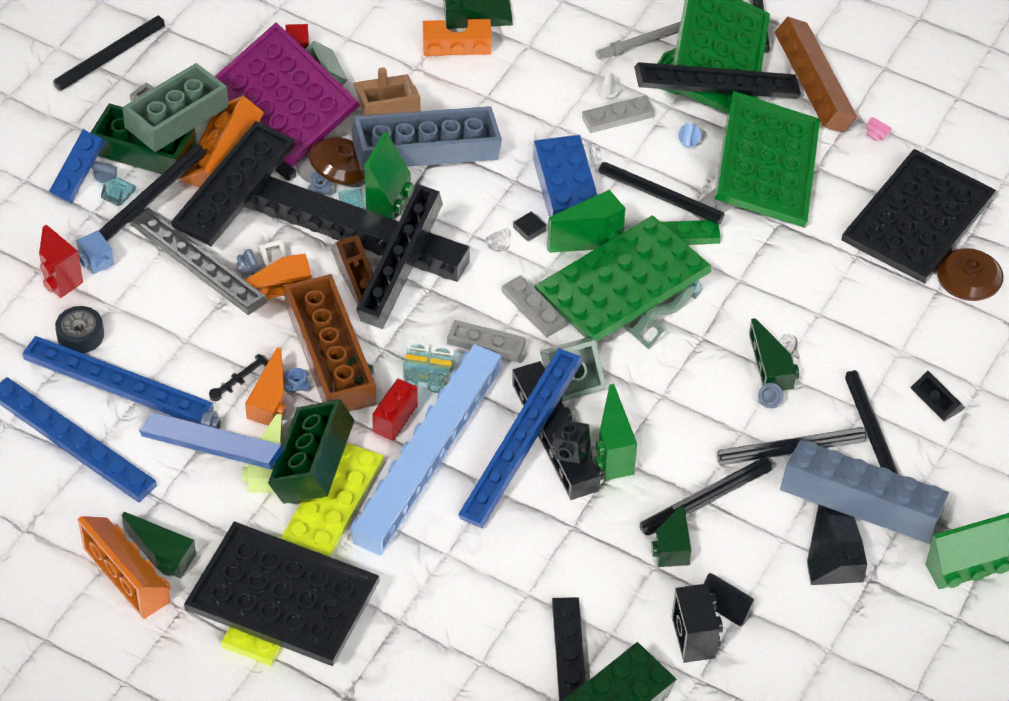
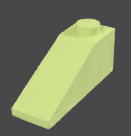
[242,414,283,493]

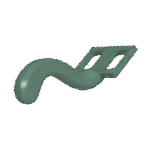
[623,285,694,349]

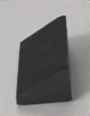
[910,370,965,422]
[704,572,755,627]

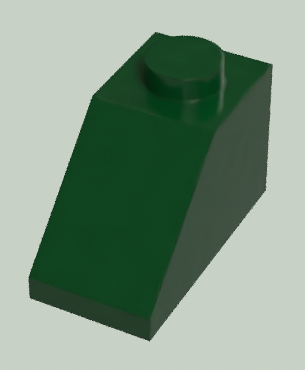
[651,507,692,567]

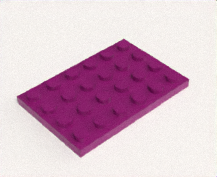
[214,22,361,166]

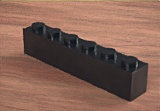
[356,184,443,329]
[512,361,603,500]

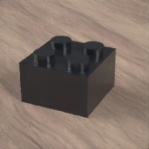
[671,583,723,663]

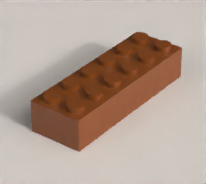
[284,274,376,411]

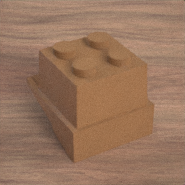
[353,67,421,116]

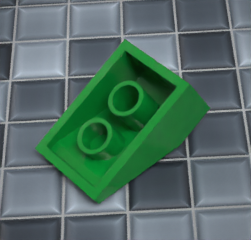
[364,132,413,219]
[547,189,626,253]
[594,384,637,481]

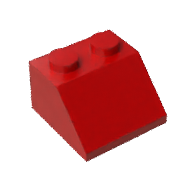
[39,224,84,298]

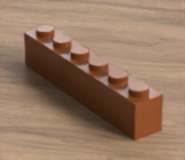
[774,16,857,133]

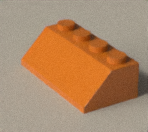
[179,96,264,187]
[78,516,171,619]

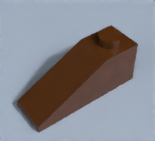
[331,235,373,304]

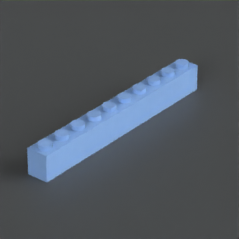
[350,344,501,556]

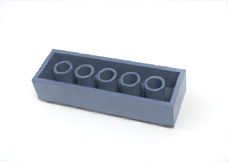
[351,106,502,170]
[780,440,949,544]

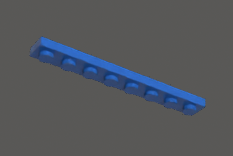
[22,336,214,424]
[458,348,583,529]
[0,377,157,503]

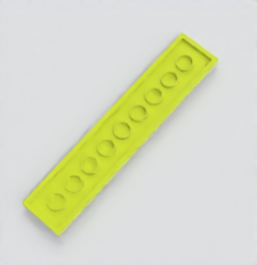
[221,443,384,666]

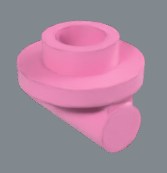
[865,117,892,141]

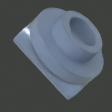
[91,161,117,183]
[236,249,260,276]

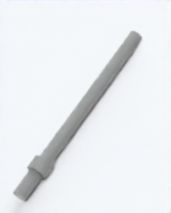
[595,21,681,59]

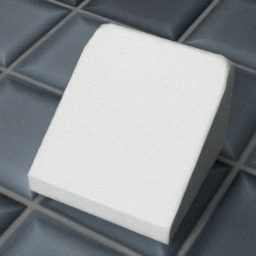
[258,239,287,267]

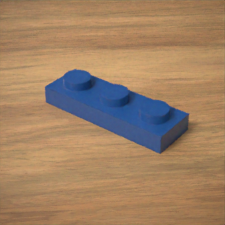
[49,129,106,204]

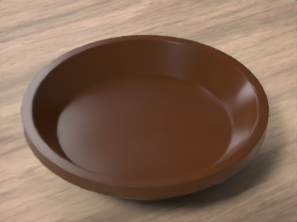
[309,137,365,185]
[937,248,1003,301]

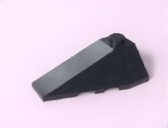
[806,504,867,585]

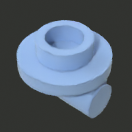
[678,123,702,147]

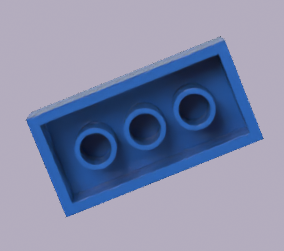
[533,134,598,217]

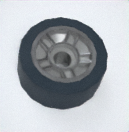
[55,306,104,353]

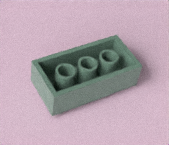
[122,62,228,152]

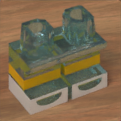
[403,340,455,393]

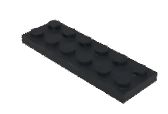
[171,121,296,247]

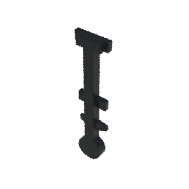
[209,354,268,402]

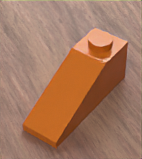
[245,253,312,299]
[245,347,287,426]

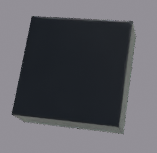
[513,211,547,241]

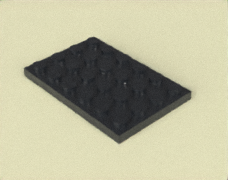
[841,149,997,284]
[184,521,380,667]

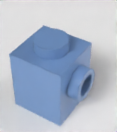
[76,230,114,274]

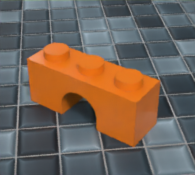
[423,19,492,56]

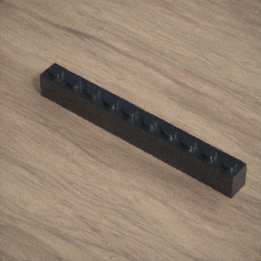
[245,176,470,282]

